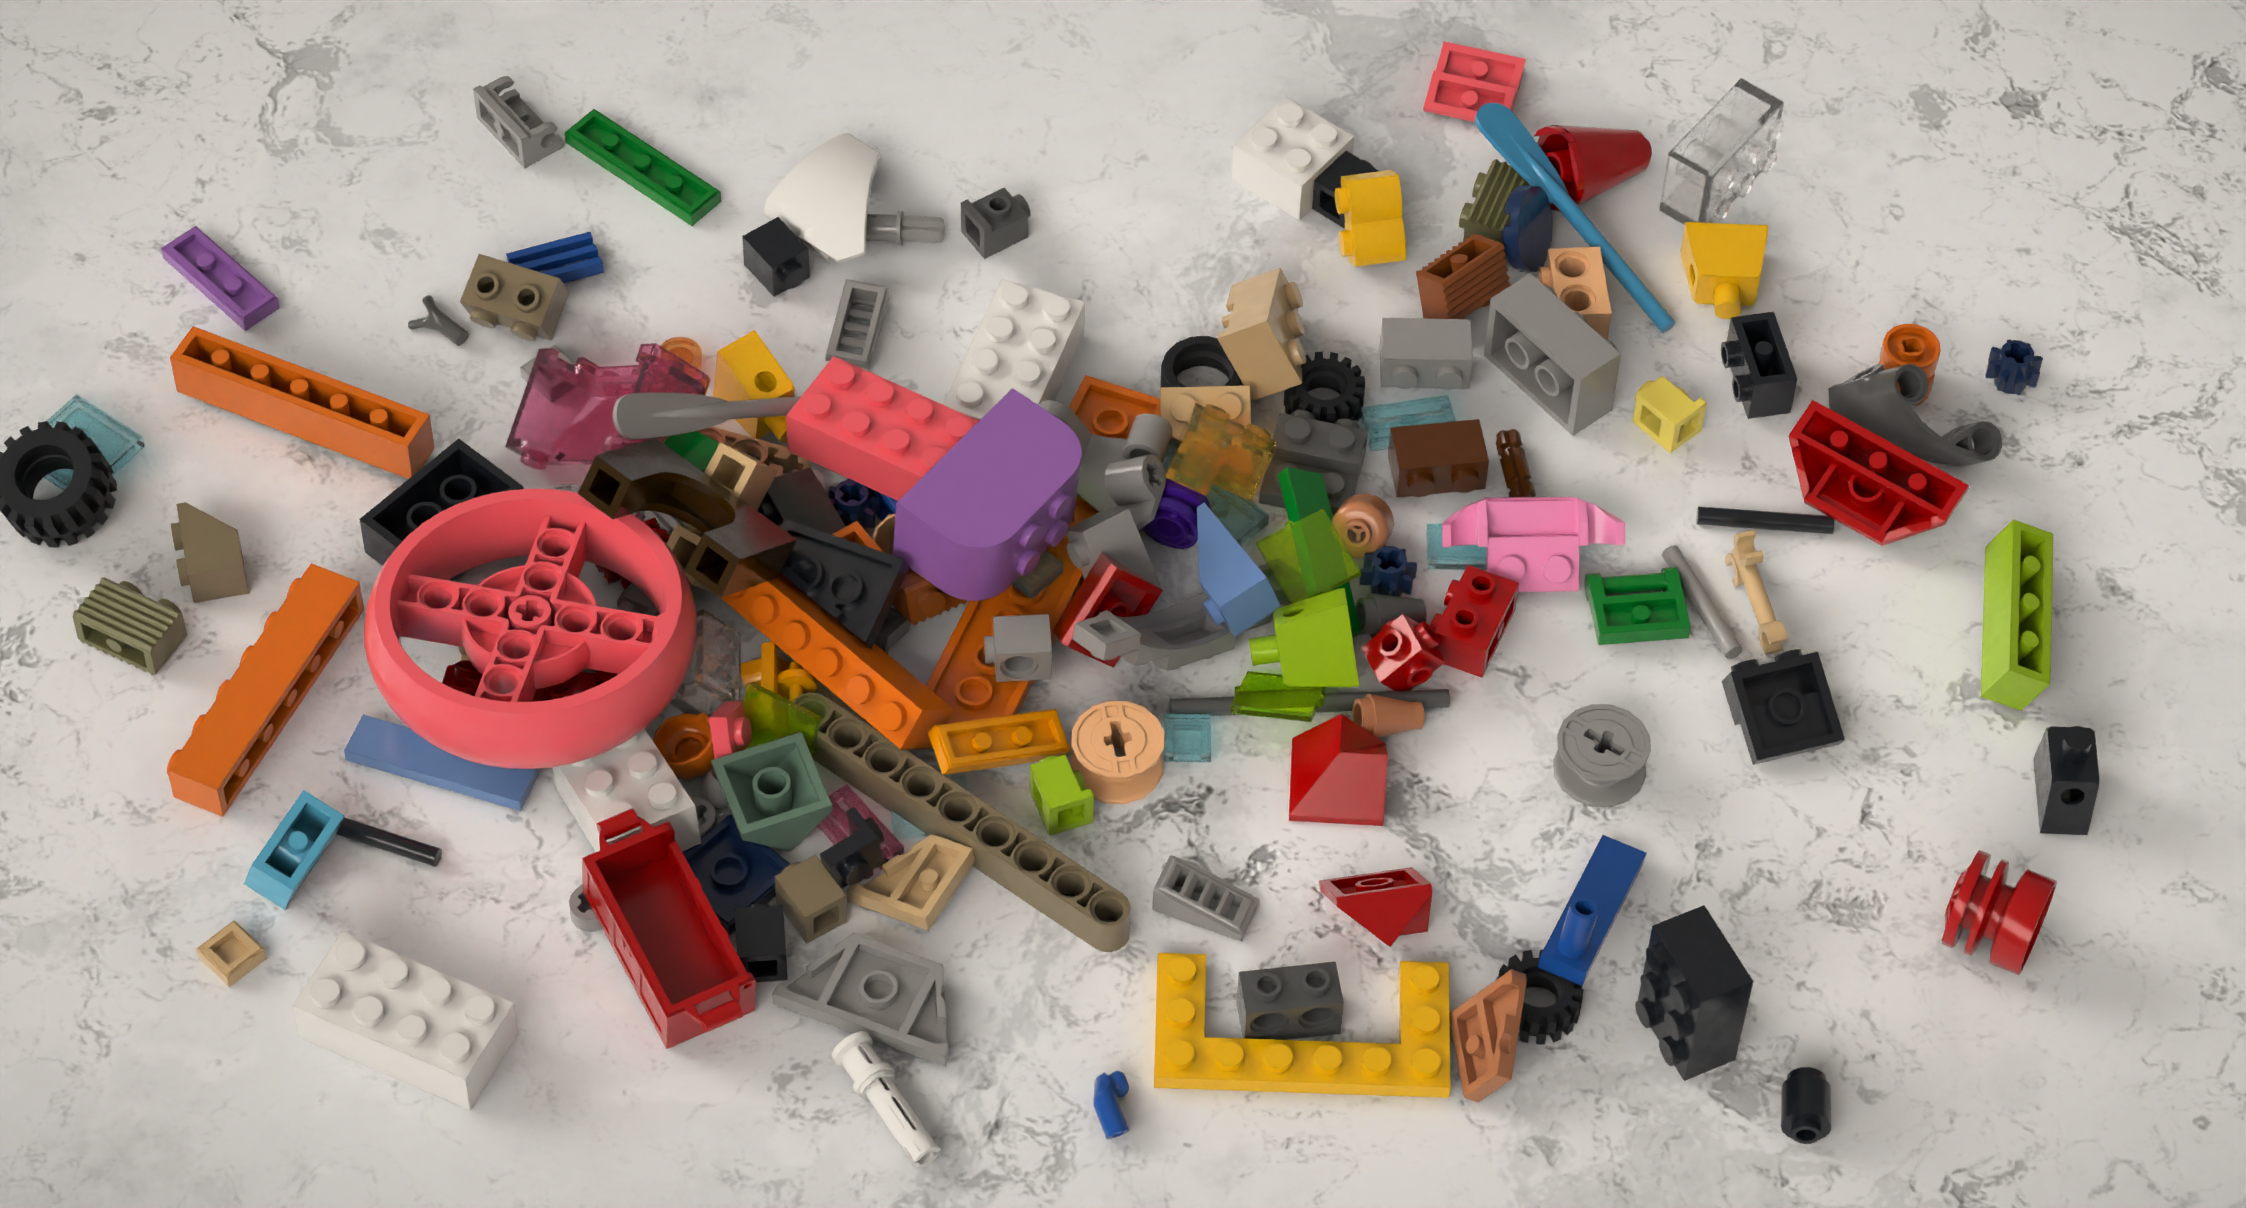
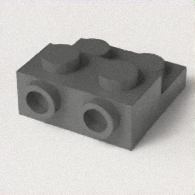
[1259,410,1368,516]

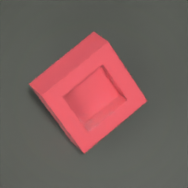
[709,701,752,759]

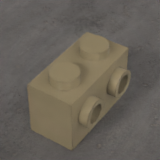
[460,254,570,341]

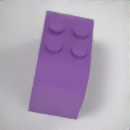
[893,388,1082,601]

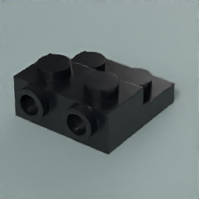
[1722,649,1845,765]

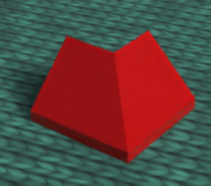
[1289,714,1388,826]
[1319,867,1432,947]

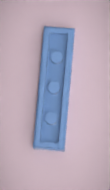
[344,714,539,811]

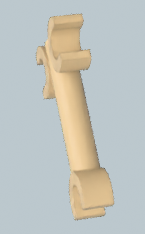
[1725,530,1788,655]

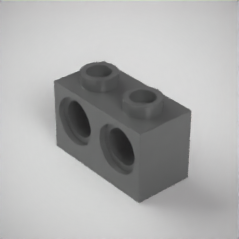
[1237,961,1344,1040]

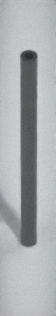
[1170,689,1450,718]

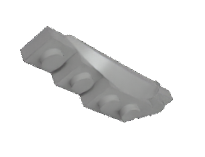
[1072,560,1307,671]

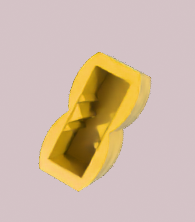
[1335,170,1406,267]

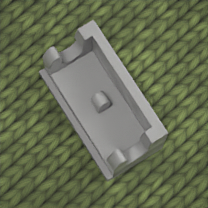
[473,76,564,169]

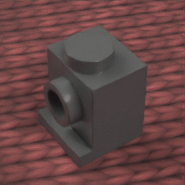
[961,187,1031,259]

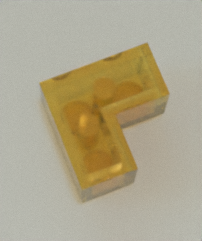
[1165,403,1277,501]

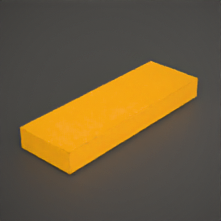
[928,709,1071,775]

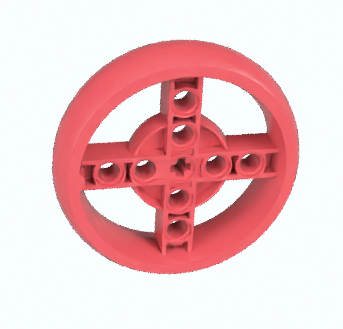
[364,489,697,769]

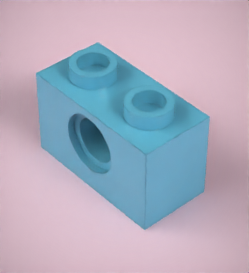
[244,790,344,910]

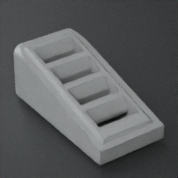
[825,279,890,369]
[1152,855,1260,941]

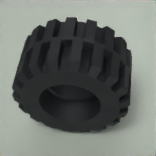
[0,421,117,547]

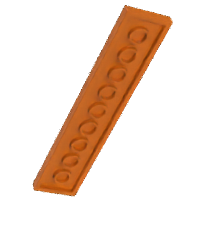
[926,375,1161,724]

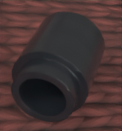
[1781,1067,1831,1144]

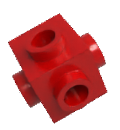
[1360,614,1445,691]

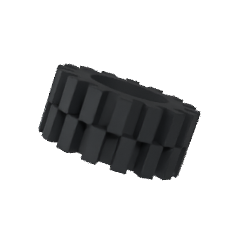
[1284,352,1365,423]
[1496,950,1584,1045]

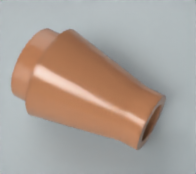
[1352,694,1425,738]

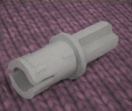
[866,211,945,246]

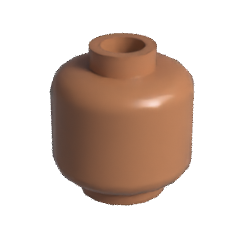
[1331,493,1394,558]

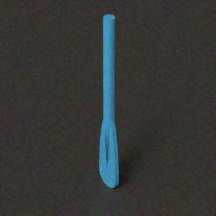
[1475,103,1676,333]

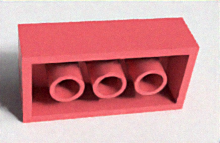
[786,356,979,501]

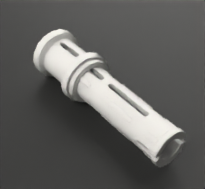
[831,1031,941,1168]

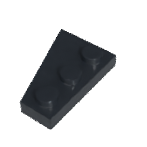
[780,519,910,649]

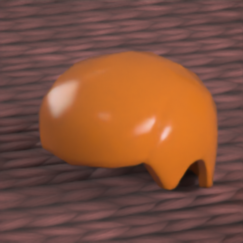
[653,712,715,781]

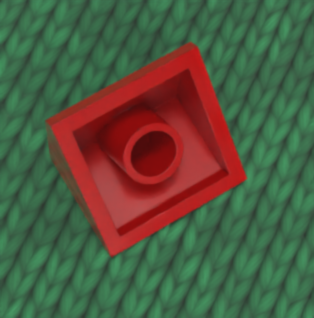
[1053,552,1163,668]

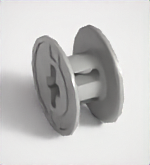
[1553,704,1651,807]

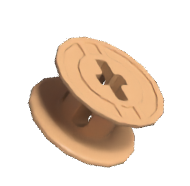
[1071,701,1165,804]

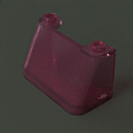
[505,343,711,470]

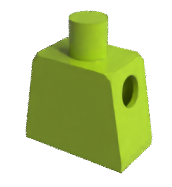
[1249,588,1359,687]

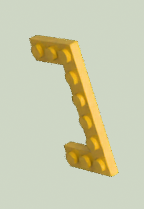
[1154,953,1451,1098]

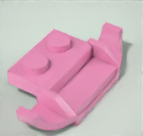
[1442,496,1625,592]

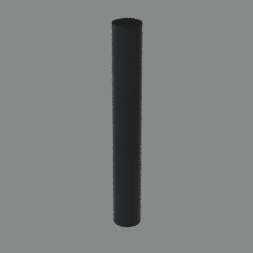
[1696,506,1834,534]
[336,817,442,867]

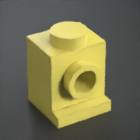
[1633,375,1707,453]

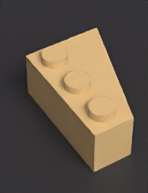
[1217,268,1306,401]

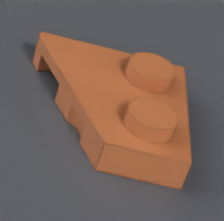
[1449,969,1527,1103]

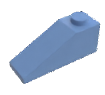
[1197,502,1281,637]

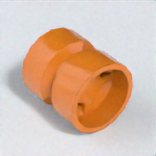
[1878,324,1941,406]

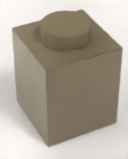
[775,855,847,944]

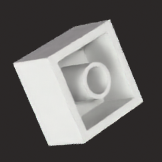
[1231,96,1354,220]

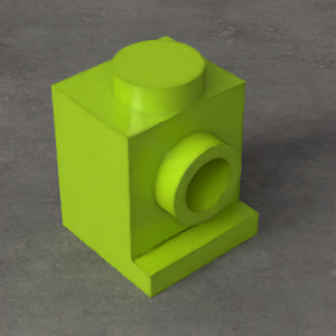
[1029,755,1094,836]

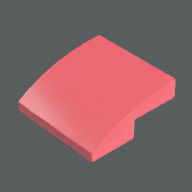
[1423,41,1526,122]

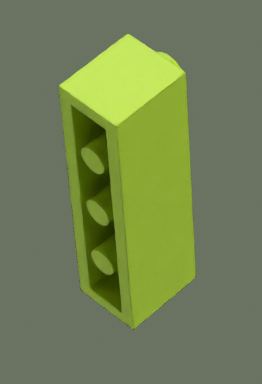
[1981,519,2053,711]

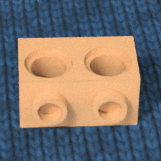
[1538,247,1612,339]

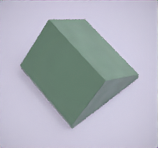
[711,732,833,851]

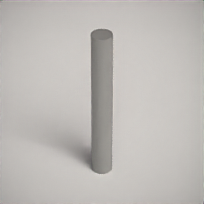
[1662,545,1742,659]

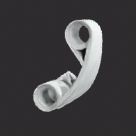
[764,133,881,263]

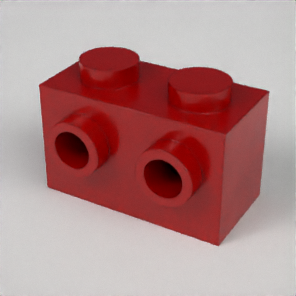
[1430,565,1519,678]

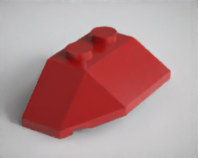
[1788,400,1969,546]

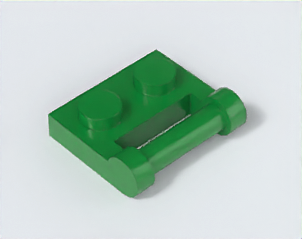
[1584,567,1691,645]

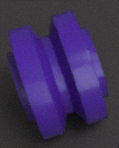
[1142,479,1211,549]

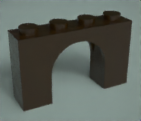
[578,438,797,598]

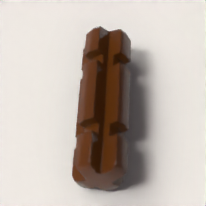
[1495,429,1536,497]

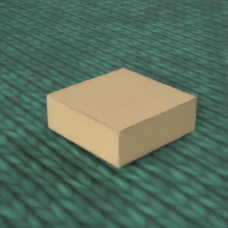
[196,920,267,987]

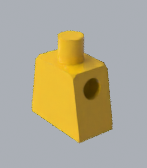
[1680,222,1768,319]
[713,330,795,443]

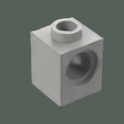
[984,614,1052,682]

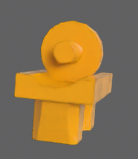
[741,641,817,737]

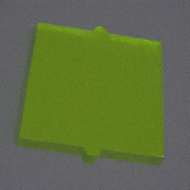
[1256,509,1361,604]
[1231,671,1327,722]
[743,682,822,756]

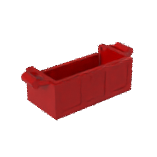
[582,808,757,1049]

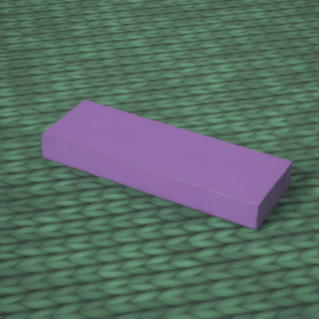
[161,226,280,331]

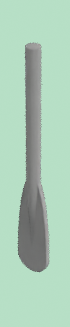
[613,393,801,440]

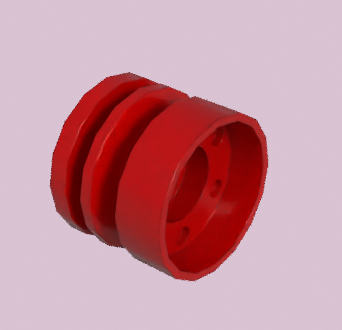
[1942,850,2057,975]

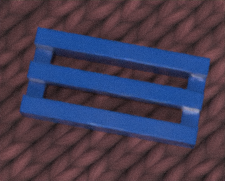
[506,232,604,283]

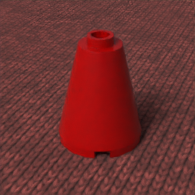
[1534,125,1652,211]

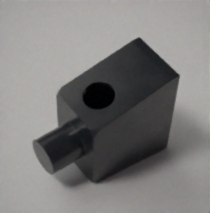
[2033,726,2100,835]

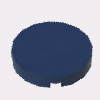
[1502,186,1553,272]

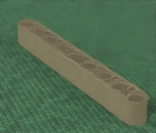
[790,692,1131,952]

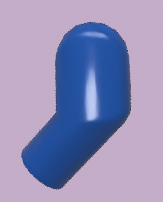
[1093,1071,1130,1140]

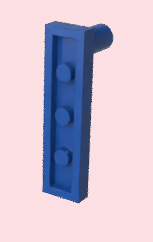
[1537,835,1647,986]

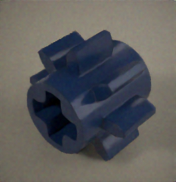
[1985,339,2043,395]
[829,479,880,530]
[1359,545,1417,596]

